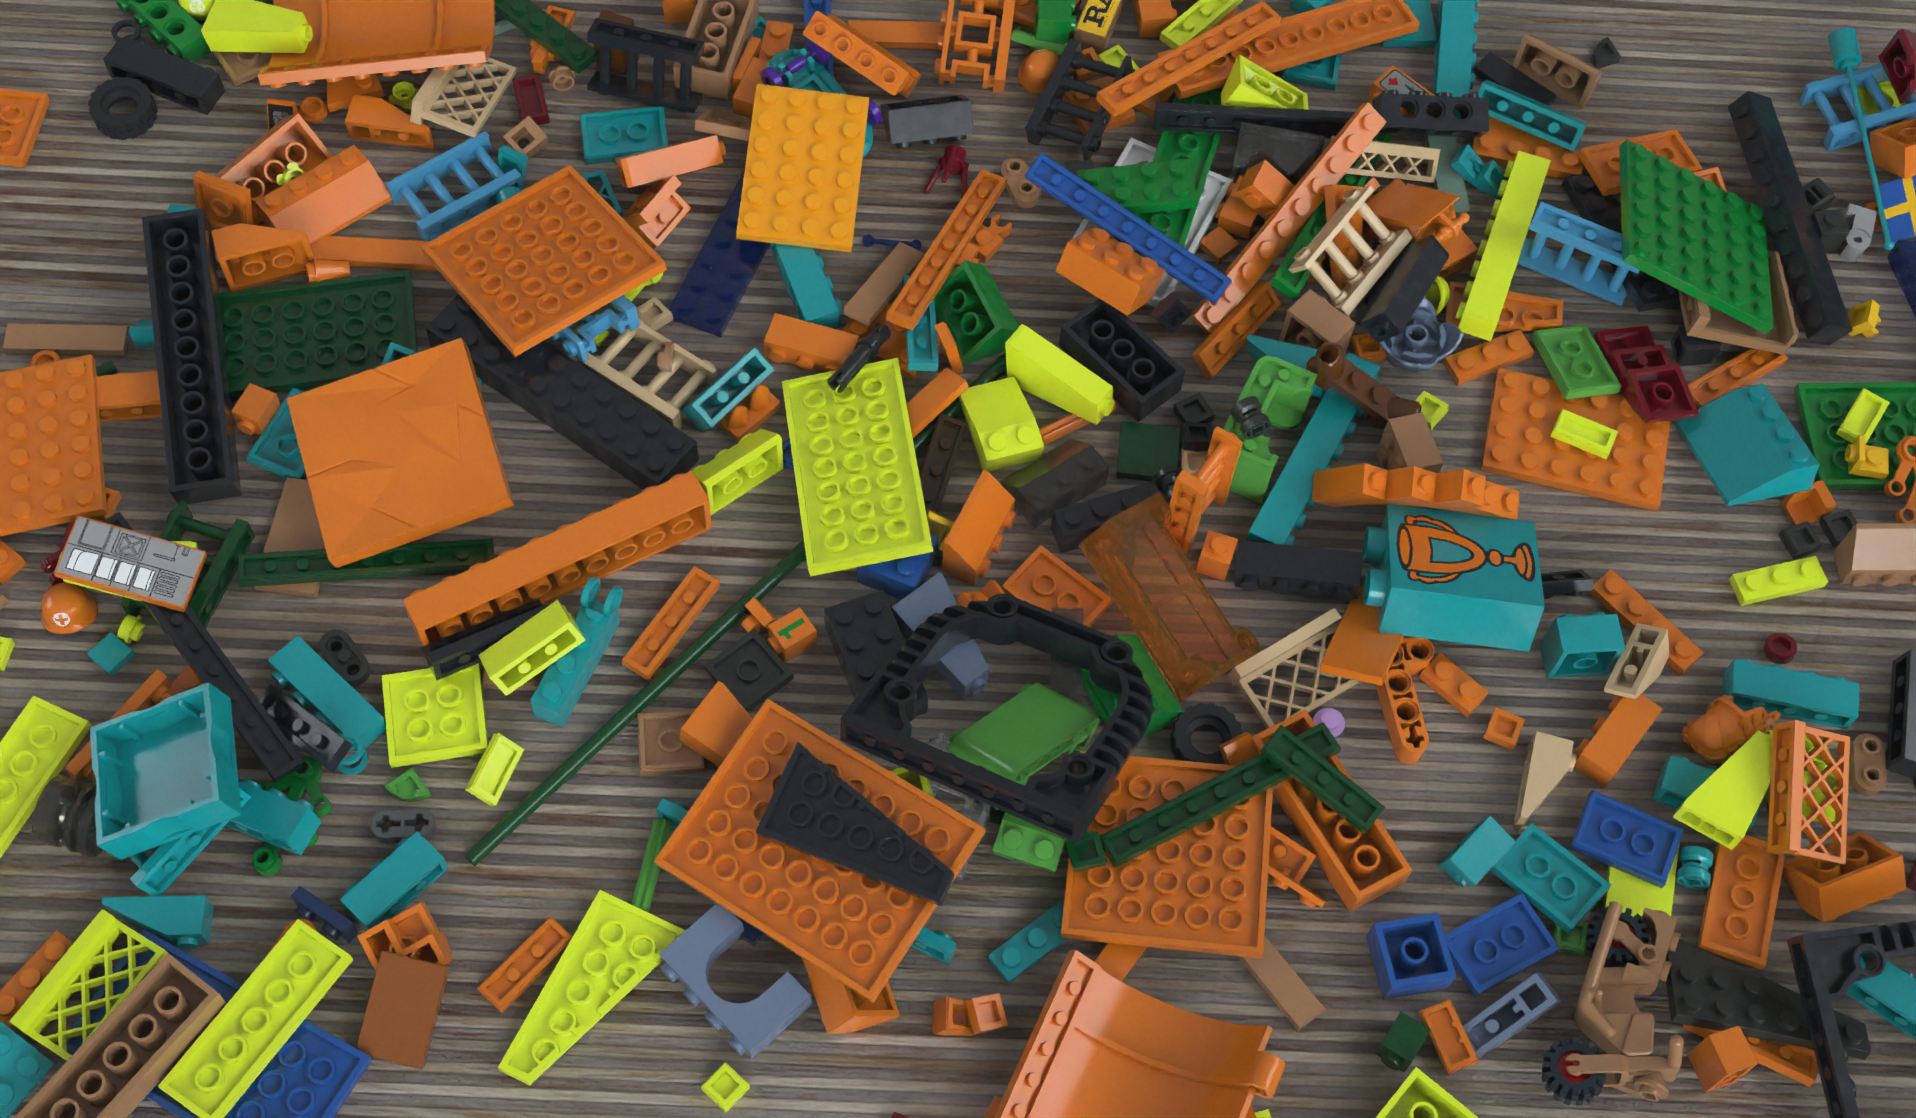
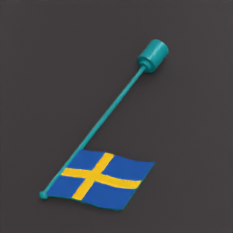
[1828,27,1916,250]

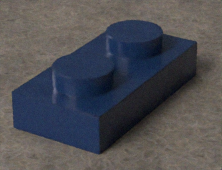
[291,886,358,943]

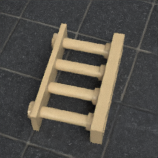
[1288,186,1413,316]
[578,318,718,429]

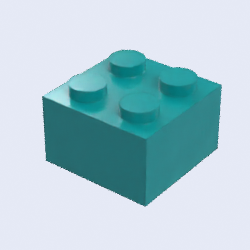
[1540,612,1625,678]

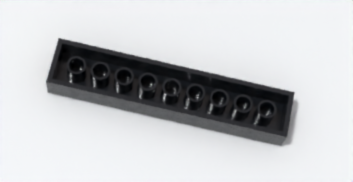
[142,208,242,504]
[425,294,699,490]

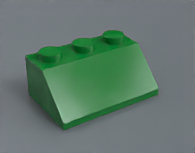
[934,260,1019,365]
[1073,634,1183,739]

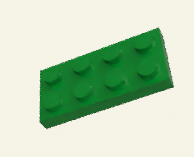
[1077,159,1197,219]

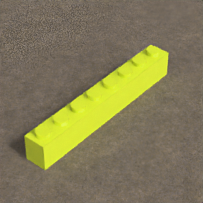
[1455,151,1551,341]

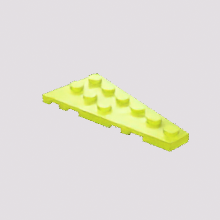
[498,890,686,1086]

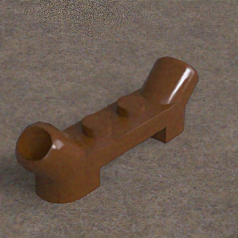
[1306,342,1422,429]

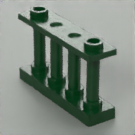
[121,500,255,628]

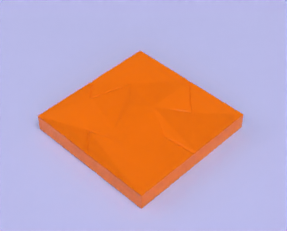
[286,337,515,568]

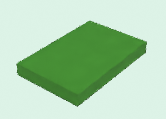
[1531,325,1621,400]

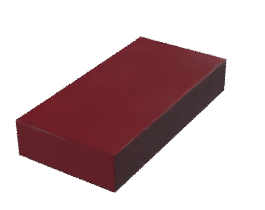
[512,74,550,125]

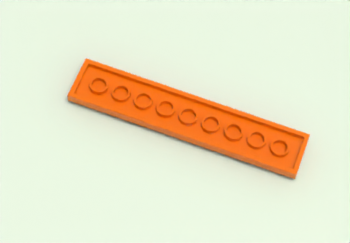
[1155,0,1420,99]

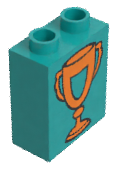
[1362,504,1545,652]

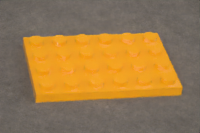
[736,84,870,253]

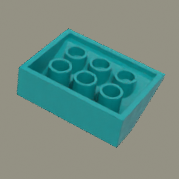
[1675,384,1820,506]

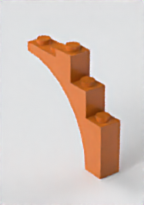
[1311,463,1520,520]

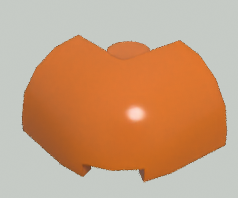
[357,902,452,970]

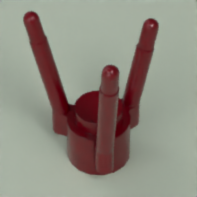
[924,145,969,198]

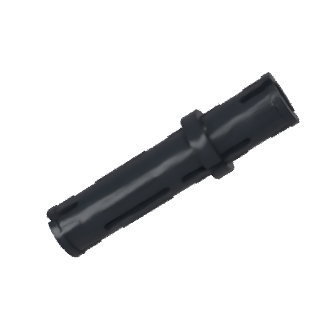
[827,323,891,393]

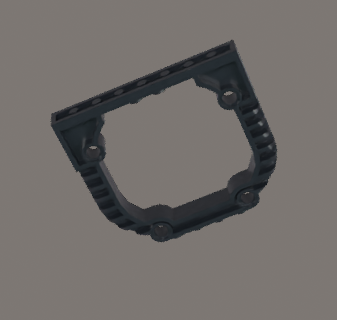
[840,594,1153,843]
[1787,920,1916,1118]

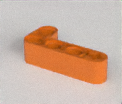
[1375,637,1435,765]

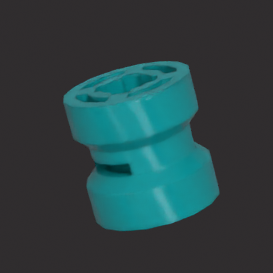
[1676,846,1714,889]

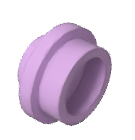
[1313,708,1345,738]

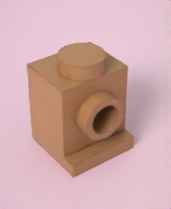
[503,116,548,159]

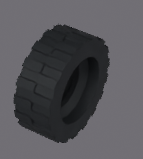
[88,77,158,140]
[1170,703,1243,765]

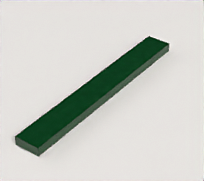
[238,538,494,587]
[1100,722,1341,868]

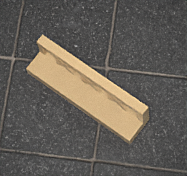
[1331,136,1440,183]

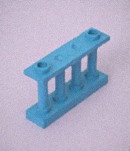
[1799,63,1916,152]
[386,131,524,241]
[1517,201,1640,306]

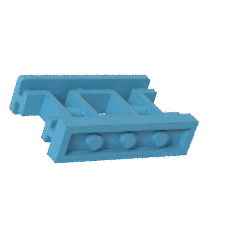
[550,295,640,363]

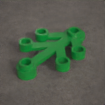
[252,756,332,877]

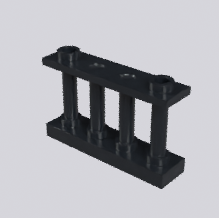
[587,18,705,113]
[1025,38,1135,160]

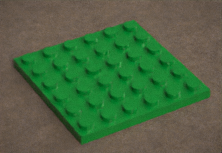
[1619,139,1774,334]

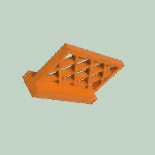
[1767,720,1850,865]

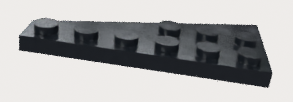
[1561,174,1681,312]
[756,742,955,906]

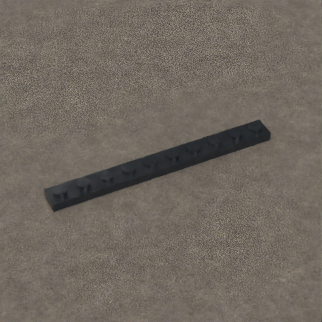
[102,512,304,783]

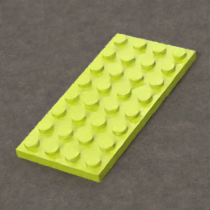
[782,358,934,577]

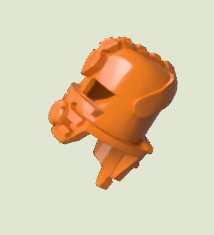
[1681,695,1781,765]

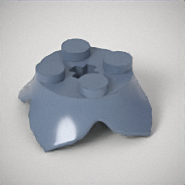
[1379,296,1464,370]

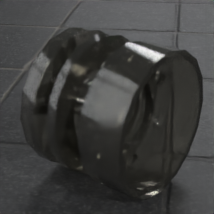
[32,775,103,857]

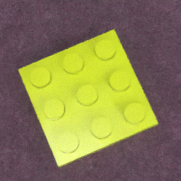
[382,663,488,768]

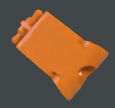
[1362,178,1470,247]

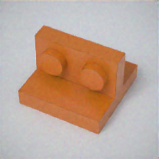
[622,175,691,249]

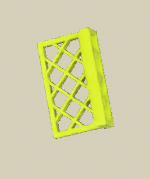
[9,909,168,1061]

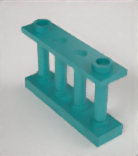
[130,786,252,896]

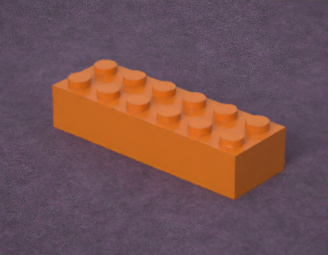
[1252,709,1412,913]

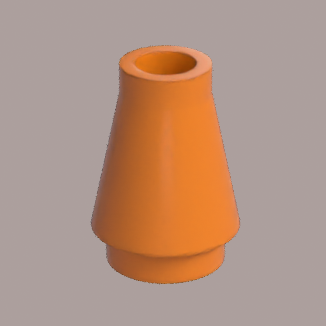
[305,259,351,282]

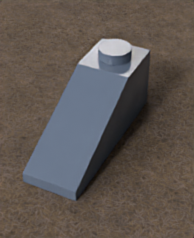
[1463,973,1563,1058]

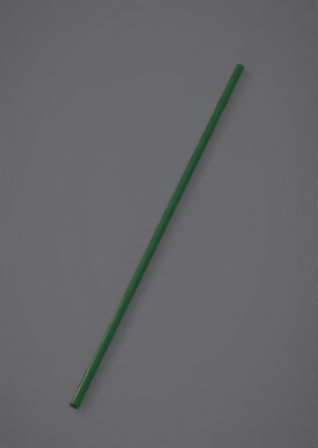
[464,352,1007,866]

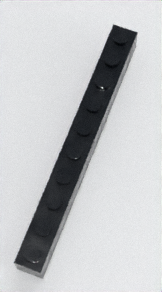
[1728,91,1853,345]

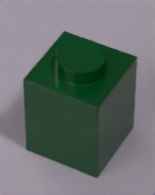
[1375,1012,1430,1072]

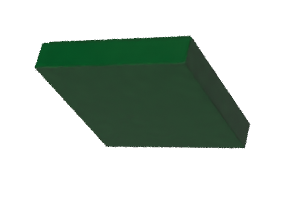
[1116,421,1181,482]

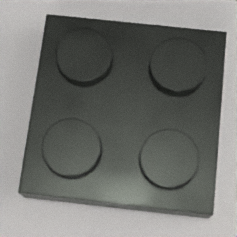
[704,629,794,712]

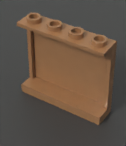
[1678,252,1798,355]

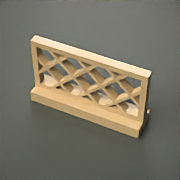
[410,57,517,138]
[1227,608,1361,729]

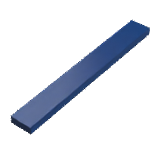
[1024,153,1232,306]

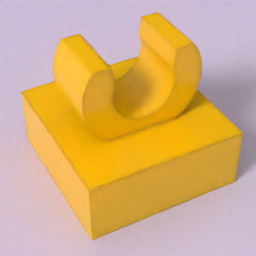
[1847,299,1881,338]

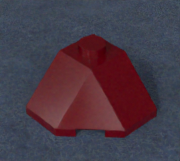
[1878,29,1916,104]

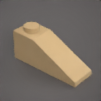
[1604,623,1669,699]
[1513,731,1577,830]

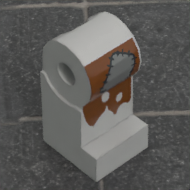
[1838,203,1877,262]

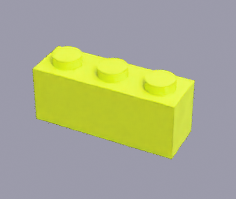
[478,600,585,696]

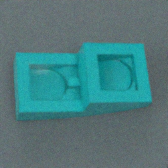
[1450,144,1509,198]

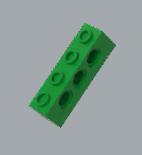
[115,0,211,63]

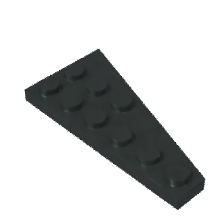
[1665,939,1871,1060]

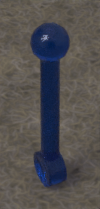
[862,234,922,250]

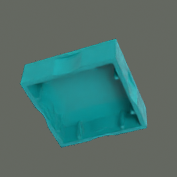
[90,682,242,860]

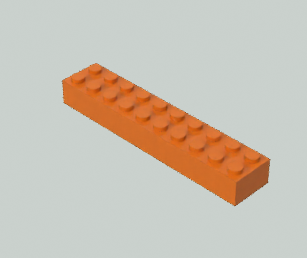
[402,470,712,647]

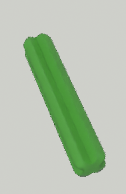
[631,818,671,912]

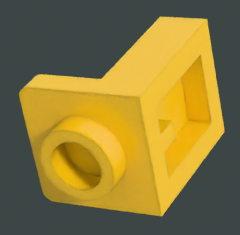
[1845,435,1889,480]

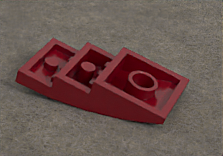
[1593,325,1699,424]

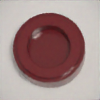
[1764,633,1797,664]

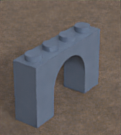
[659,903,812,1059]

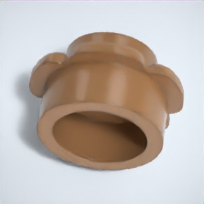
[548,65,576,91]

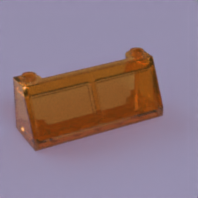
[1078,492,1263,702]

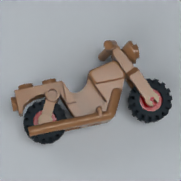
[1541,901,1684,1106]

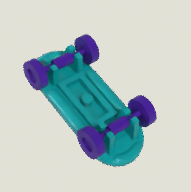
[760,39,883,157]

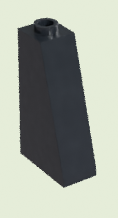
[1361,234,1449,343]

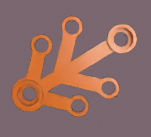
[1884,436,1916,523]

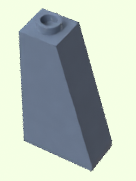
[892,572,989,700]

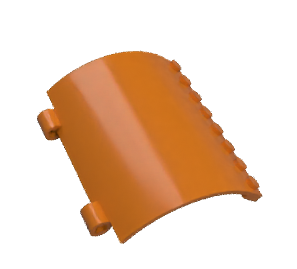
[258,0,495,88]
[994,950,1286,1118]

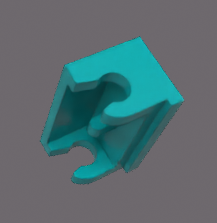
[1438,816,1516,887]

